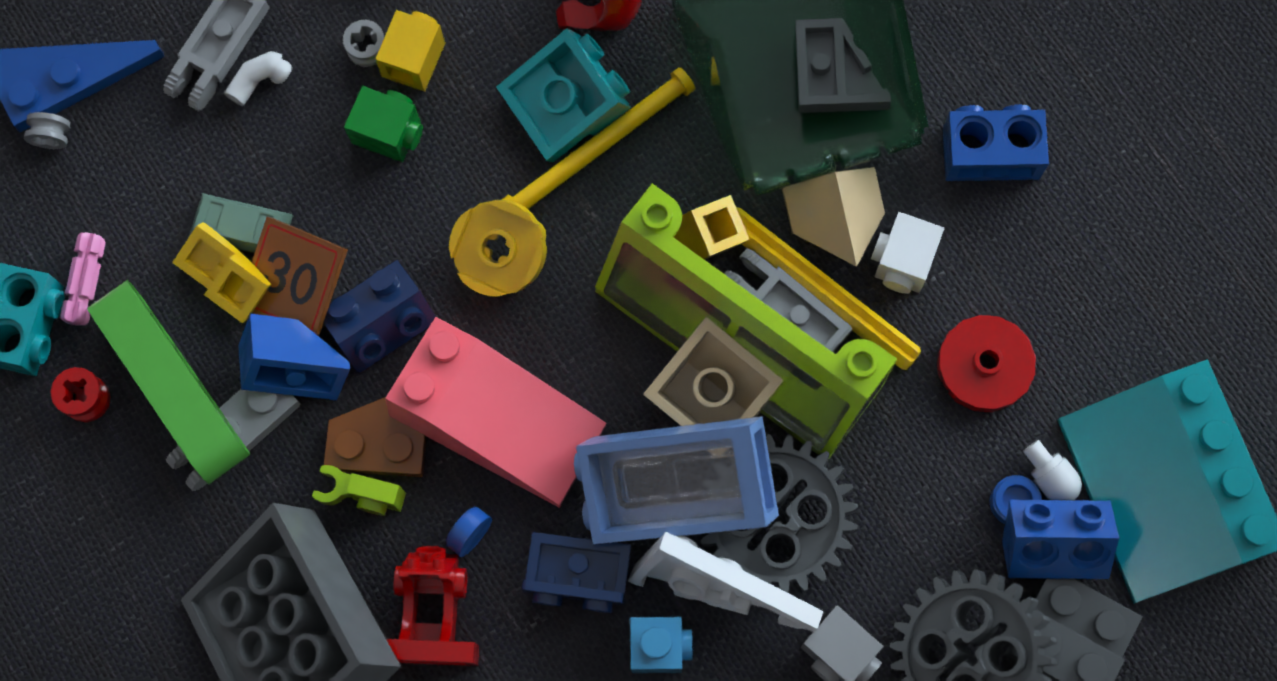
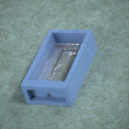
[574,416,779,544]

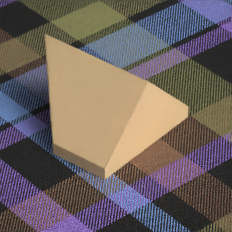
[782,167,885,267]

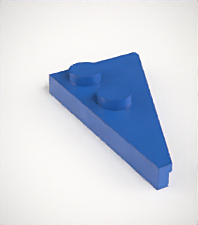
[0,40,165,132]

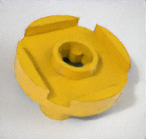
[449,200,547,297]

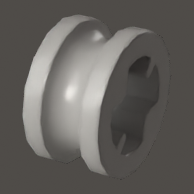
[343,20,385,67]
[24,112,70,149]

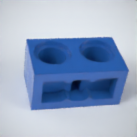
[943,105,1049,181]
[1002,500,1119,579]

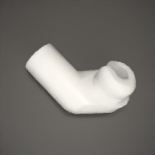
[224,51,292,106]

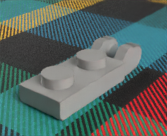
[163,0,270,111]
[724,248,852,352]
[166,389,301,491]

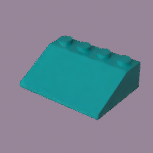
[1057,359,1277,604]

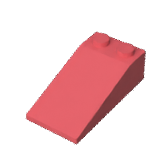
[385,317,606,508]

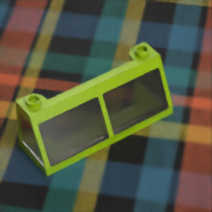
[595,184,897,458]

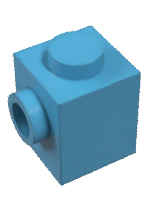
[631,617,692,673]

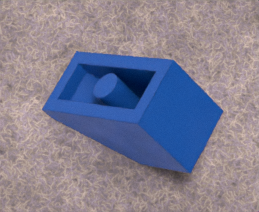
[238,314,350,400]

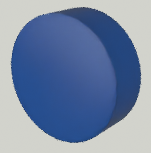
[990,475,1042,524]
[446,507,492,557]

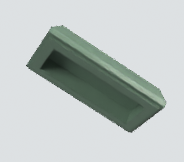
[189,193,293,253]

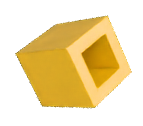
[375,10,445,92]
[673,195,750,260]

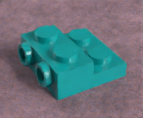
[496,28,631,162]

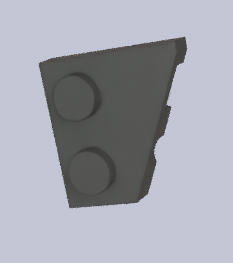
[795,18,891,113]

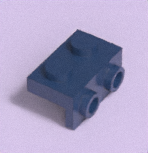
[324,260,436,372]
[522,532,631,613]

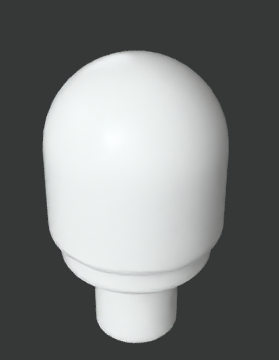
[1023,440,1082,500]

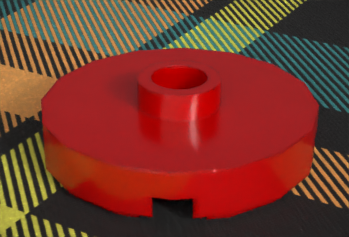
[937,315,1036,412]

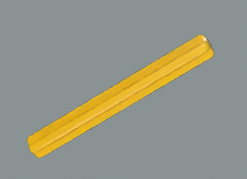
[736,207,921,370]

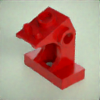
[386,546,479,666]

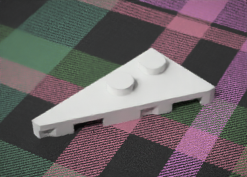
[628,532,823,632]

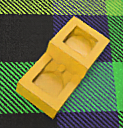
[172,222,271,323]

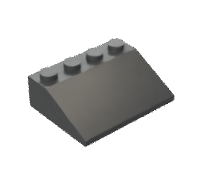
[181,503,401,681]

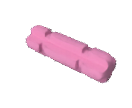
[60,233,105,326]

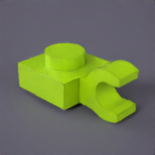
[312,465,406,516]

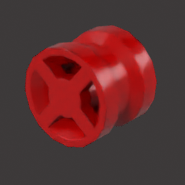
[51,367,111,422]

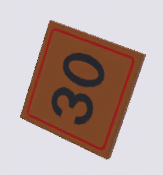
[252,217,348,336]

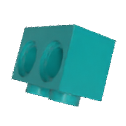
[0,263,65,376]

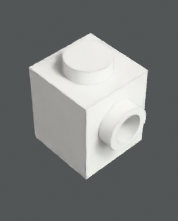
[871,212,944,293]

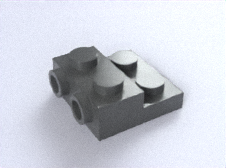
[1004,578,1143,681]

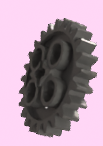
[700,434,858,594]
[890,570,1058,681]

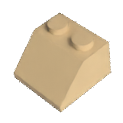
[643,317,784,458]

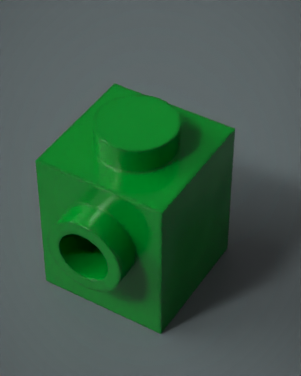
[344,86,423,163]

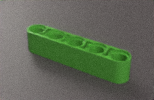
[87,280,250,484]

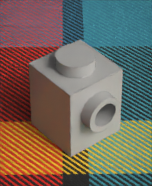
[800,605,884,681]

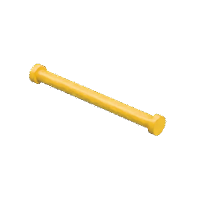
[501,67,695,209]

